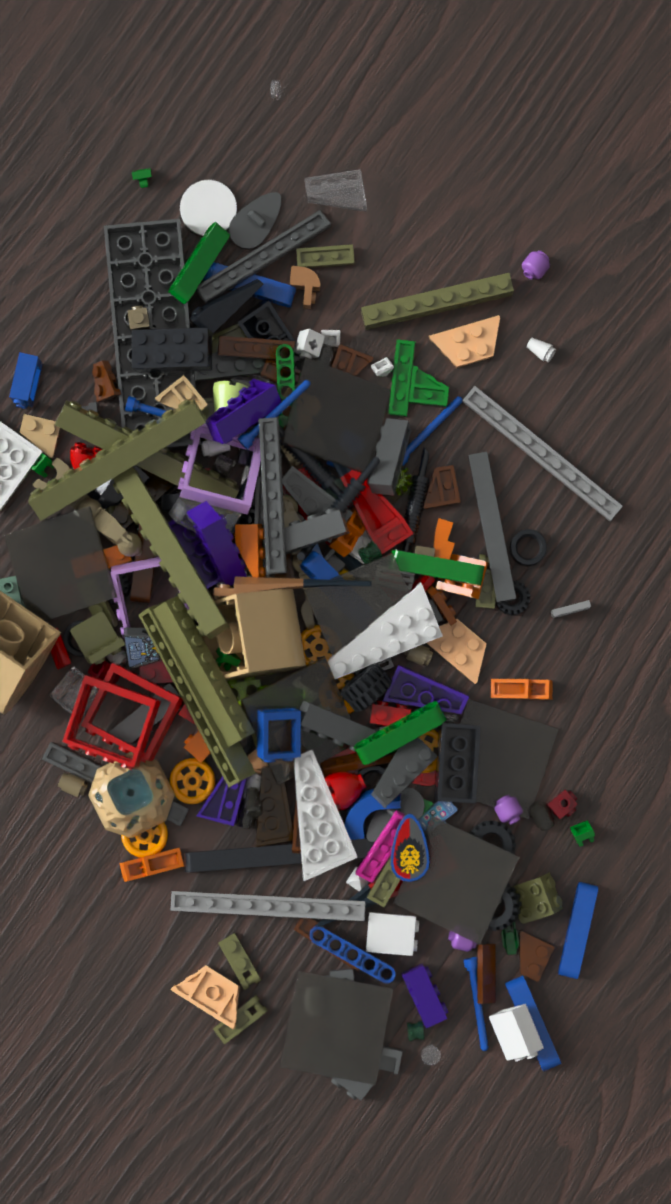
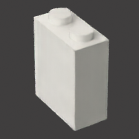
[366,912,419,956]
[489,1004,544,1061]

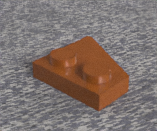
[426,585,457,626]

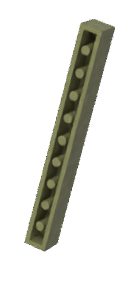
[28,399,206,521]
[55,400,239,511]
[112,467,230,639]
[139,601,256,787]

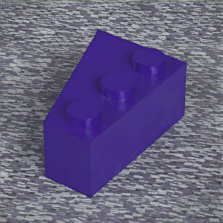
[197,776,247,826]
[401,964,449,1028]

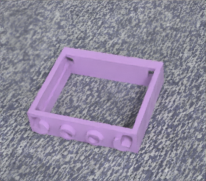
[178,424,261,514]
[108,557,194,638]

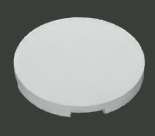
[180,180,237,236]

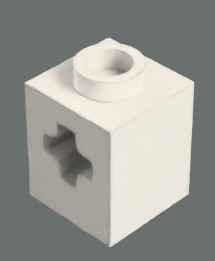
[294,329,325,360]

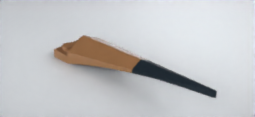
[214,577,372,599]

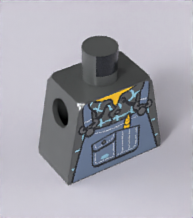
[124,627,159,669]

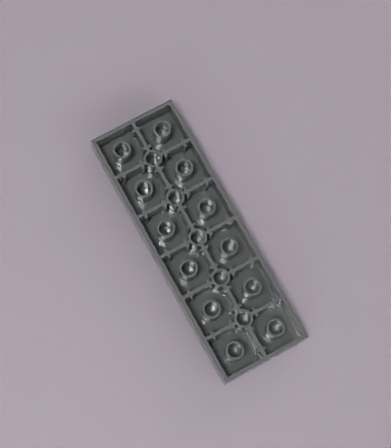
[104,219,202,451]

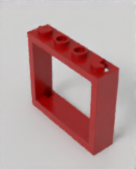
[81,663,183,763]
[62,675,161,770]

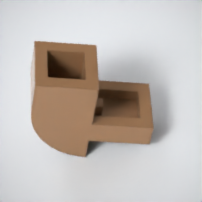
[290,266,320,309]

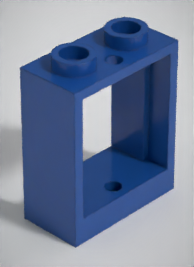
[9,352,43,409]
[257,708,301,762]

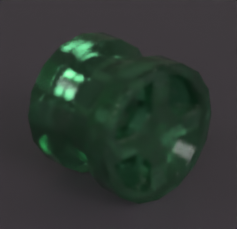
[358,541,382,566]
[407,1021,424,1042]

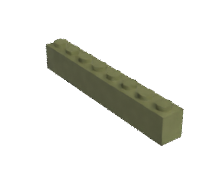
[361,273,514,330]
[153,596,255,747]

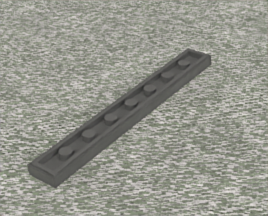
[196,210,331,304]
[259,417,287,574]
[468,452,516,603]
[42,742,189,826]

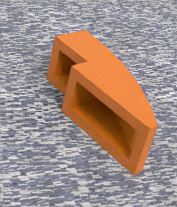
[329,506,365,557]
[433,518,455,581]
[491,679,553,700]
[119,848,184,882]

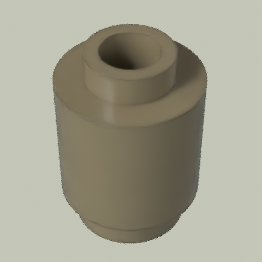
[403,645,433,666]
[58,772,88,798]

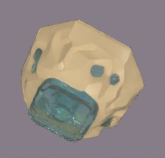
[88,752,175,838]

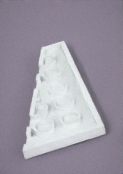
[327,582,443,679]
[294,750,358,881]

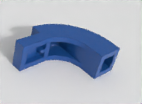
[345,788,401,840]

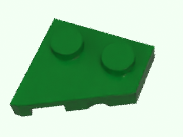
[409,366,449,407]

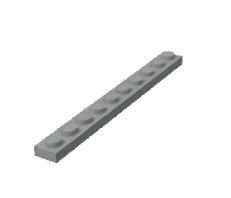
[462,386,622,521]
[170,891,365,921]

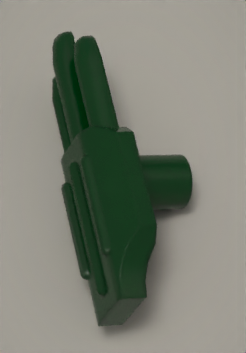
[501,914,519,955]

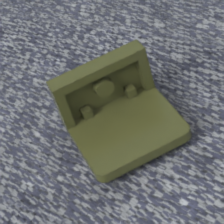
[70,612,125,665]
[512,872,563,924]

